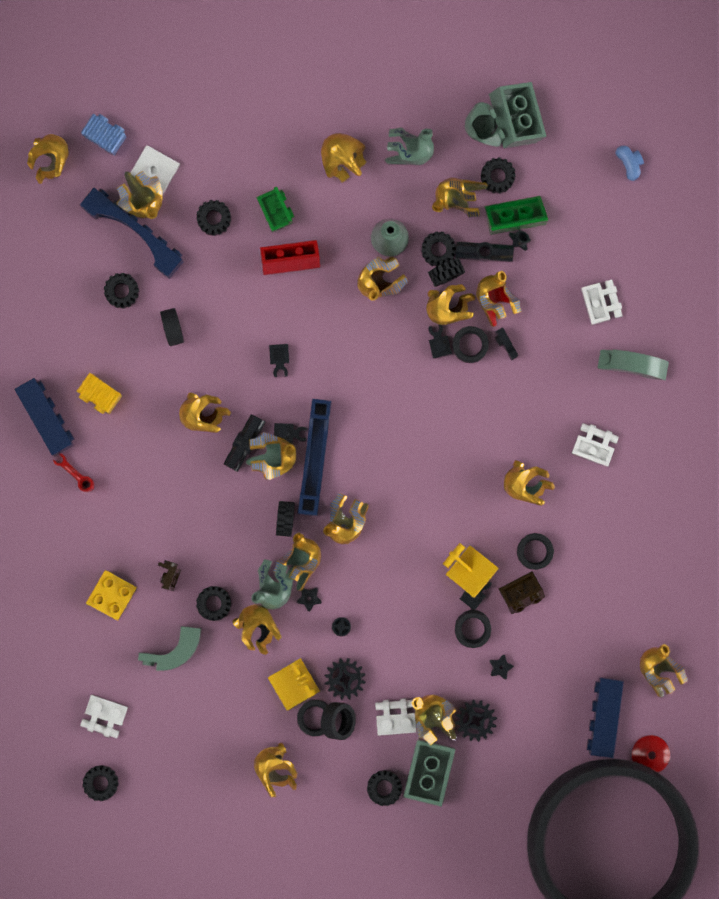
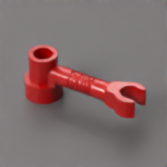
[53,453,95,492]

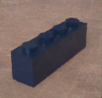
[14,378,75,457]
[586,678,624,759]

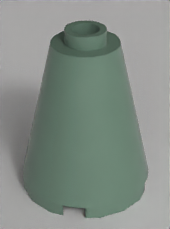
[371,219,409,257]

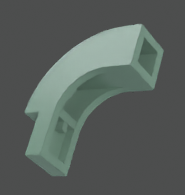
[597,349,669,380]
[138,626,202,671]

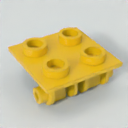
[86,570,137,621]
[268,658,320,711]

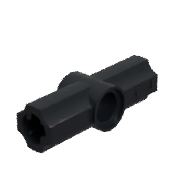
[455,242,514,262]
[224,414,266,472]

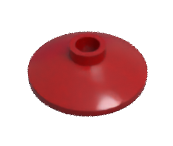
[631,735,670,773]

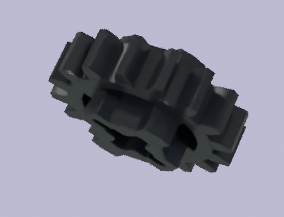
[324,658,366,700]
[455,699,497,742]

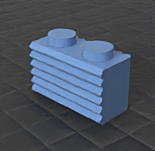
[81,114,126,156]

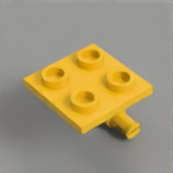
[442,543,499,598]

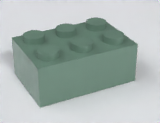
[489,82,546,148]
[403,739,455,807]

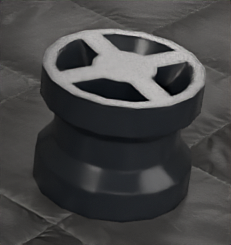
[332,617,351,636]

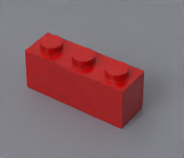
[260,240,320,275]

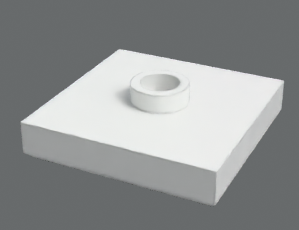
[131,145,180,195]

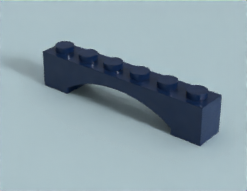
[79,187,184,279]
[298,399,332,517]

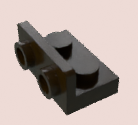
[157,560,181,591]
[499,571,545,614]

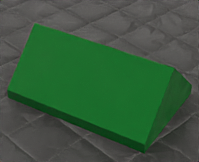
[485,196,548,235]

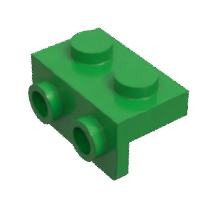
[256,186,295,233]

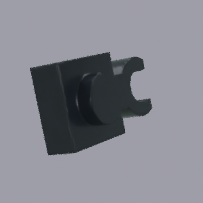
[428,324,452,359]
[494,327,519,361]
[269,344,290,378]
[274,423,307,444]
[459,582,492,610]

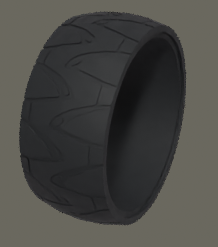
[527,759,699,899]

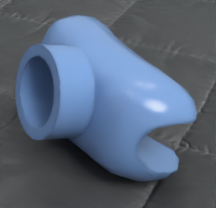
[616,145,644,181]

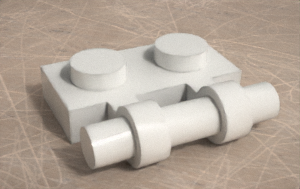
[581,280,623,325]
[571,423,619,467]
[80,695,128,738]
[375,698,416,736]

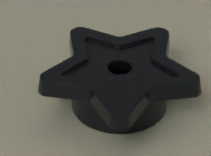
[508,230,531,251]
[297,588,322,612]
[489,655,514,680]

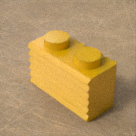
[77,372,123,414]

